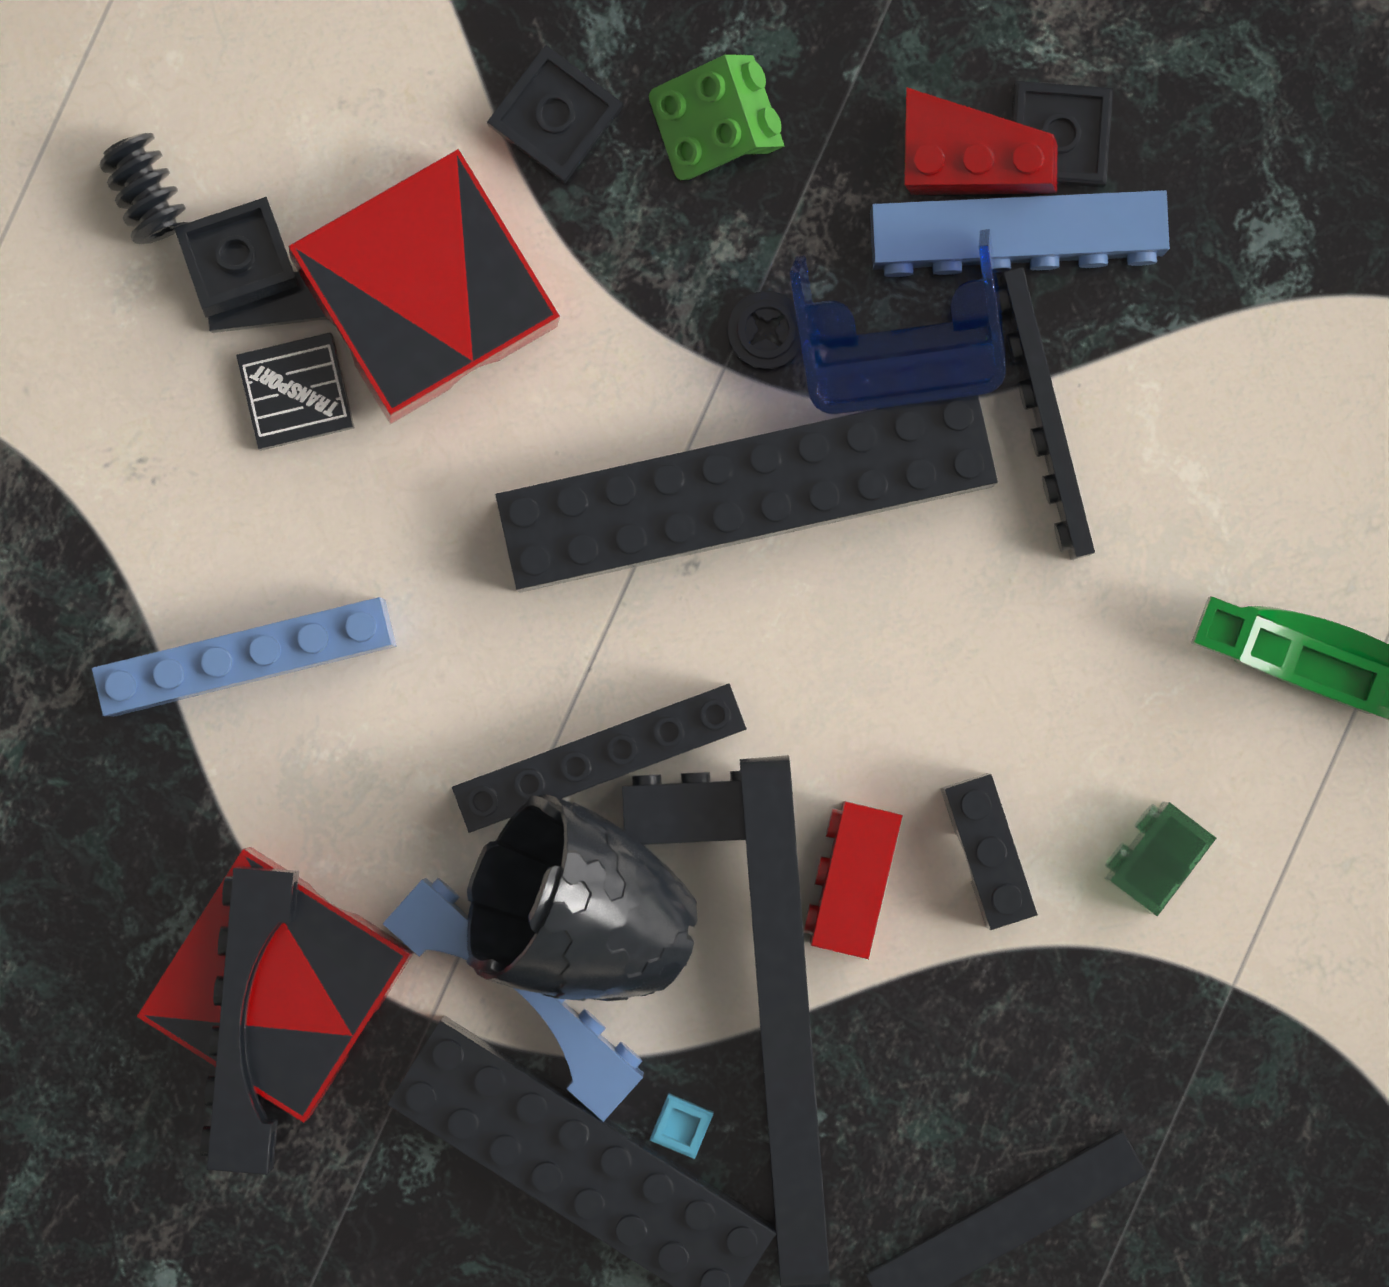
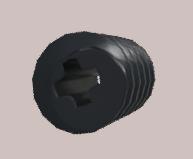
[99,133,188,244]

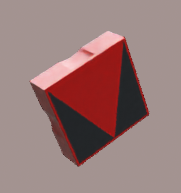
[288,149,560,424]
[137,847,414,1123]

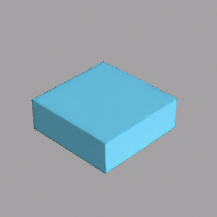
[650,1093,714,1159]

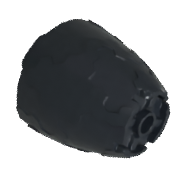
[466,794,698,1001]

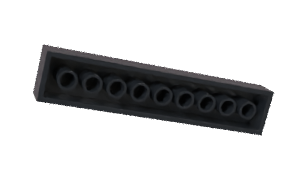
[495,387,998,593]

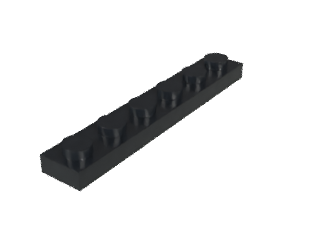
[994,267,1095,560]

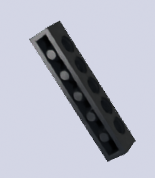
[452,683,747,833]

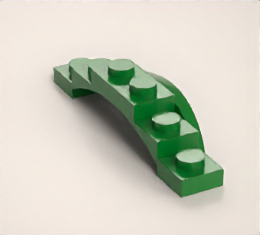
[1191,596,1389,720]

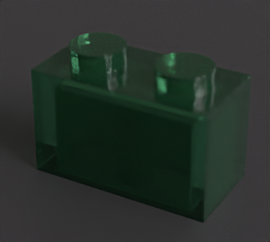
[1104,801,1217,917]

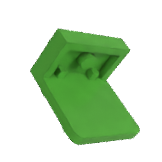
[649,55,784,180]

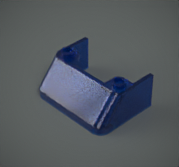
[790,229,1006,414]

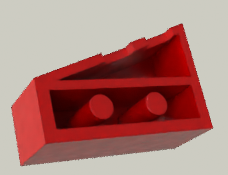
[905,88,1058,195]

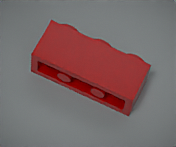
[803,801,903,960]

